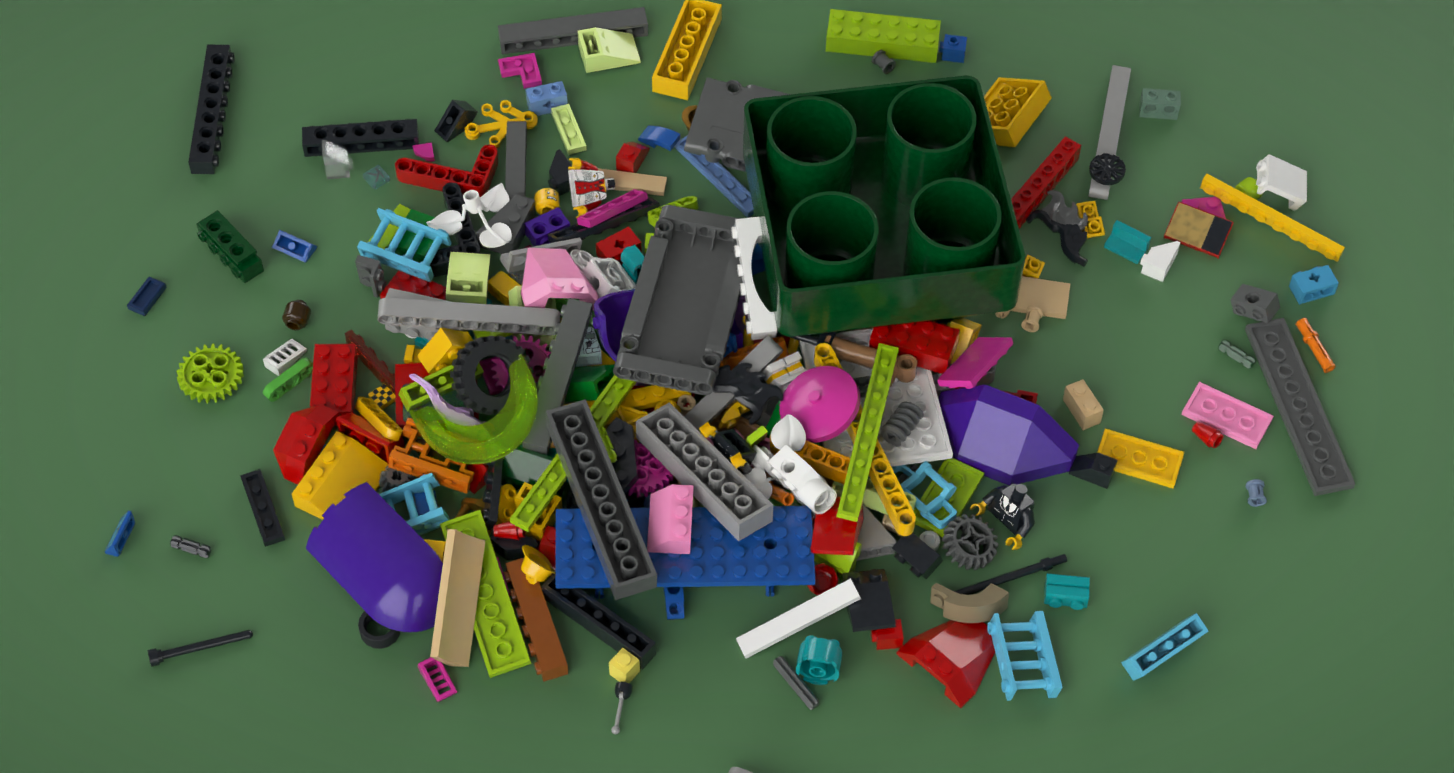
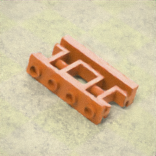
[389,418,486,494]

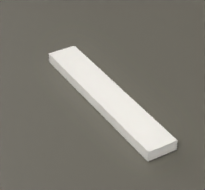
[736,579,861,659]

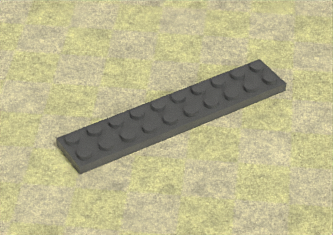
[1245,318,1355,496]

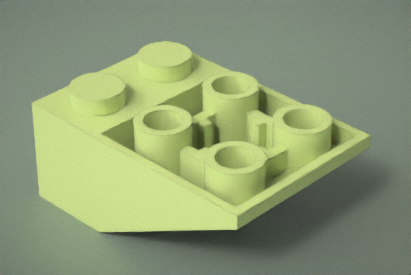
[578,27,641,73]
[446,252,490,304]

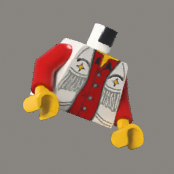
[568,158,615,218]

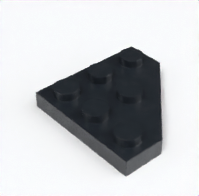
[606,417,639,494]

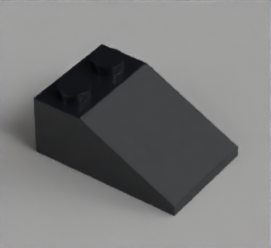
[842,569,896,632]

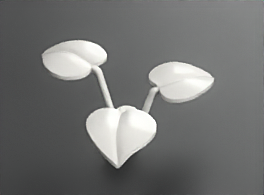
[426,183,512,248]
[744,414,827,506]

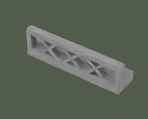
[500,237,582,273]

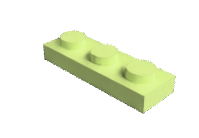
[551,104,587,155]

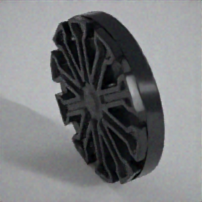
[1089,153,1126,185]

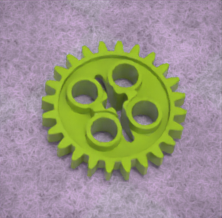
[177,343,244,404]

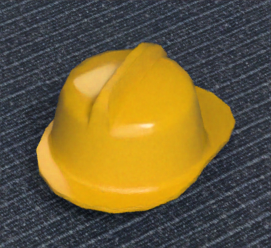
[521,545,556,585]

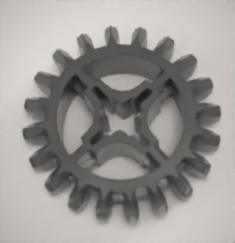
[941,514,999,571]

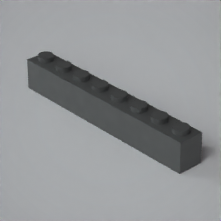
[498,7,648,54]
[520,298,593,456]

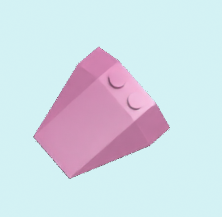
[521,248,599,310]

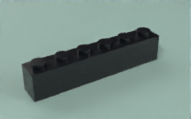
[542,571,656,670]

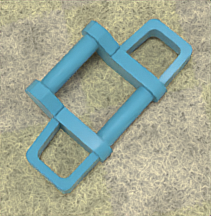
[892,461,957,529]

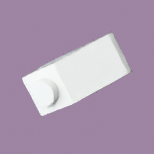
[1140,241,1181,282]

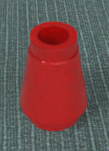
[1192,421,1223,448]
[493,521,526,540]

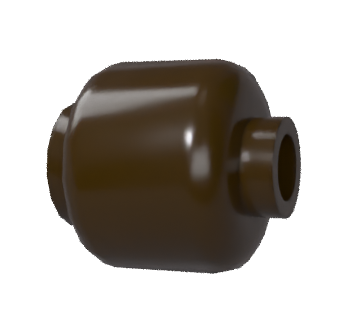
[282,300,311,331]

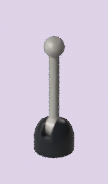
[611,682,633,735]

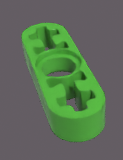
[263,357,313,402]

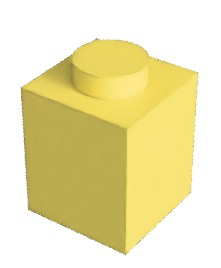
[609,648,640,683]

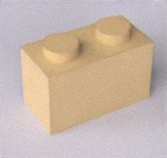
[1063,379,1104,430]

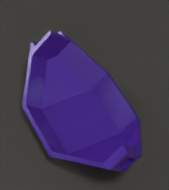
[938,385,1079,486]

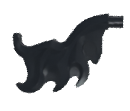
[713,363,783,425]

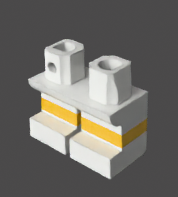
[762,351,808,393]

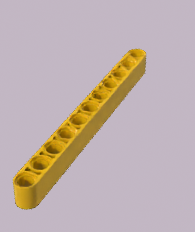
[814,343,916,536]

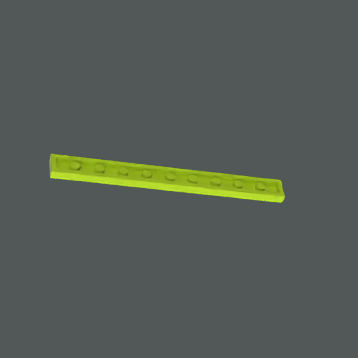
[836,343,899,522]
[510,375,636,532]

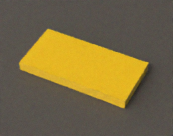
[1097,428,1185,489]

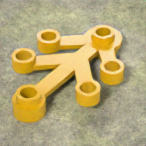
[465,100,538,148]

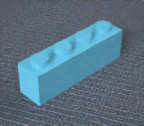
[1121,613,1209,681]

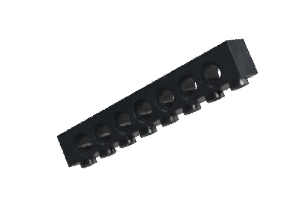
[188,44,235,174]

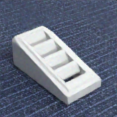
[263,339,307,376]

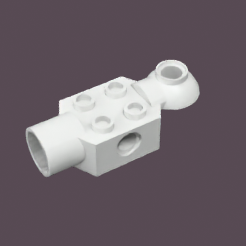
[570,249,636,298]
[751,444,837,514]

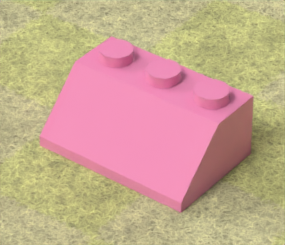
[647,484,694,554]

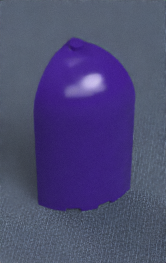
[306,482,443,632]

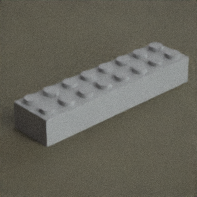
[636,402,773,541]

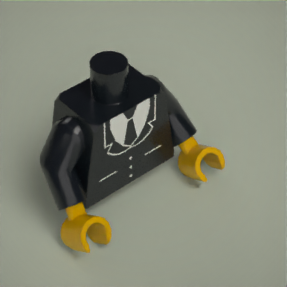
[699,422,757,475]
[970,484,1035,550]

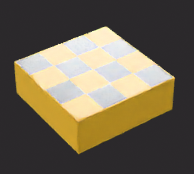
[368,383,395,410]

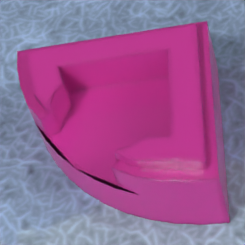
[413,143,435,162]

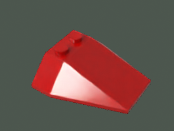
[896,620,995,708]

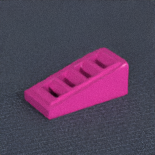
[418,657,457,703]

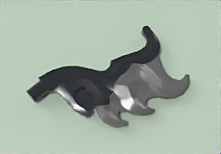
[1026,190,1088,267]

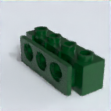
[196,210,264,283]

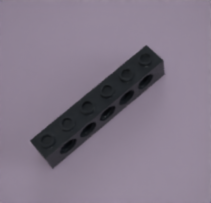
[302,119,419,157]

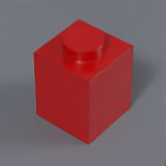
[871,619,904,650]

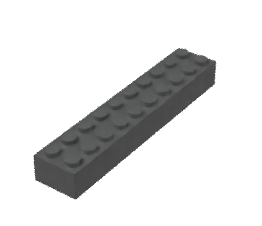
[546,399,657,600]

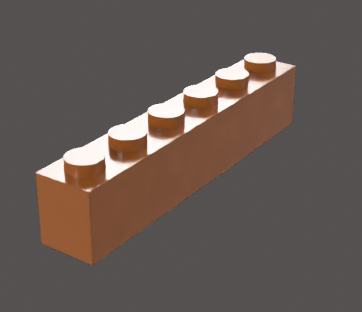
[503,558,568,682]

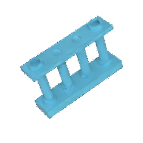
[357,208,451,282]
[379,473,450,536]
[987,611,1063,701]

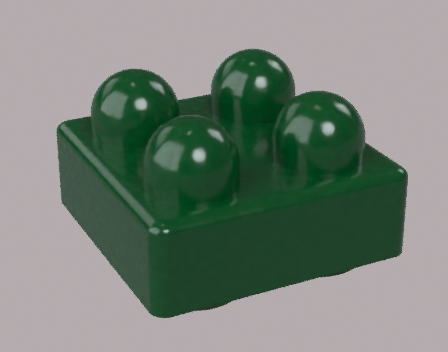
[743,75,1026,337]

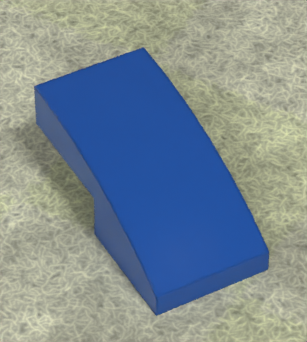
[638,126,680,151]

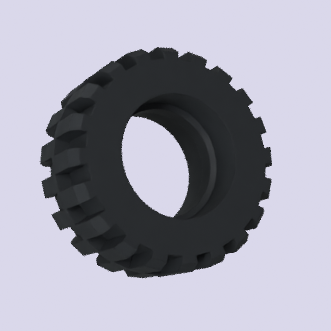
[450,336,533,415]

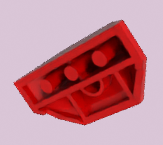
[273,404,340,485]

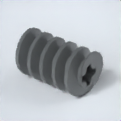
[881,401,924,447]

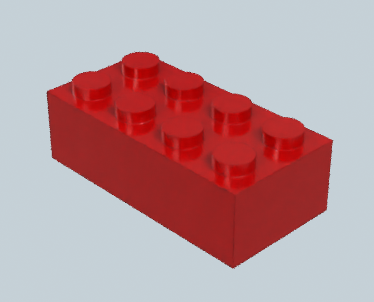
[869,321,960,374]
[310,344,358,425]

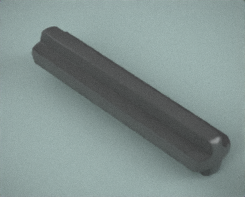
[773,656,819,710]

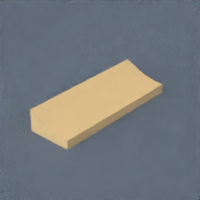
[430,529,485,667]

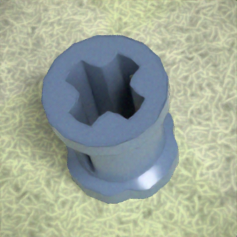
[1245,479,1267,507]

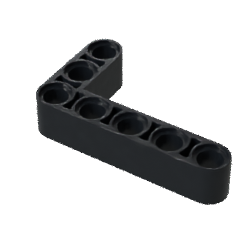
[424,182,481,277]

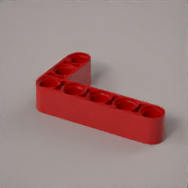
[395,144,499,197]

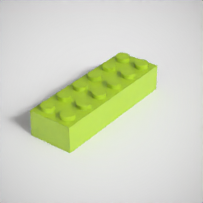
[826,9,941,63]

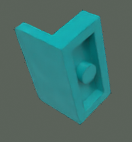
[1104,220,1151,264]

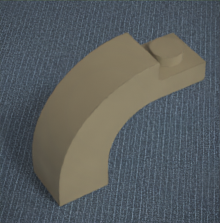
[930,583,1009,623]

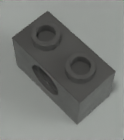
[1231,284,1280,323]

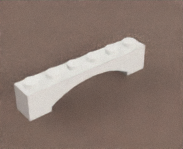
[731,217,777,340]

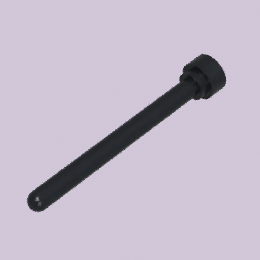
[147,630,253,667]

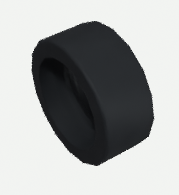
[358,611,400,649]

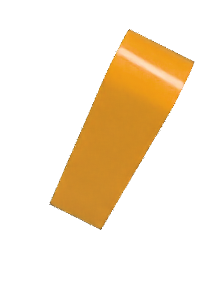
[770,434,851,485]

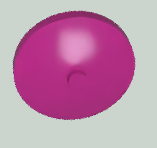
[779,366,861,443]

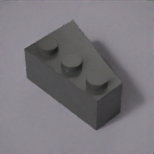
[476,194,536,254]

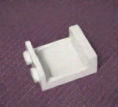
[1256,154,1307,211]

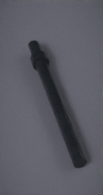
[954,554,1067,595]

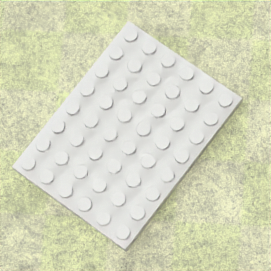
[799,328,953,467]

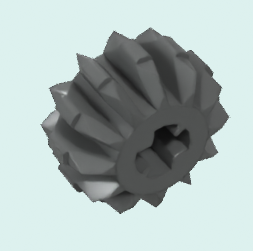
[379,466,415,492]

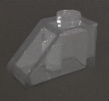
[322,140,353,179]

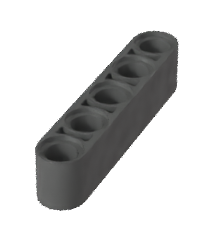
[505,121,527,200]

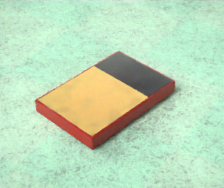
[1164,202,1234,259]

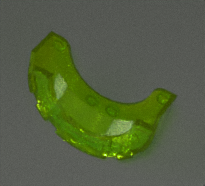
[409,354,538,464]

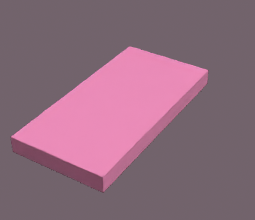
[1181,382,1274,449]

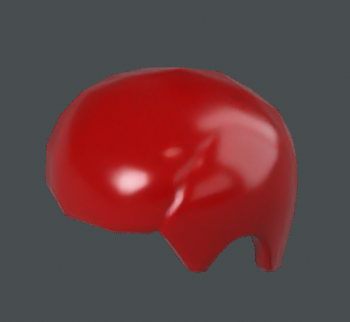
[807,563,838,595]

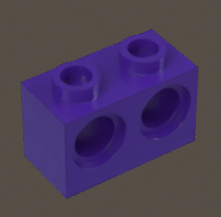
[524,207,570,246]

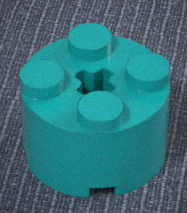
[796,635,842,685]

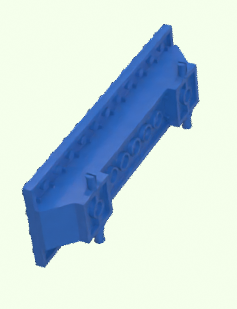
[555,506,815,599]

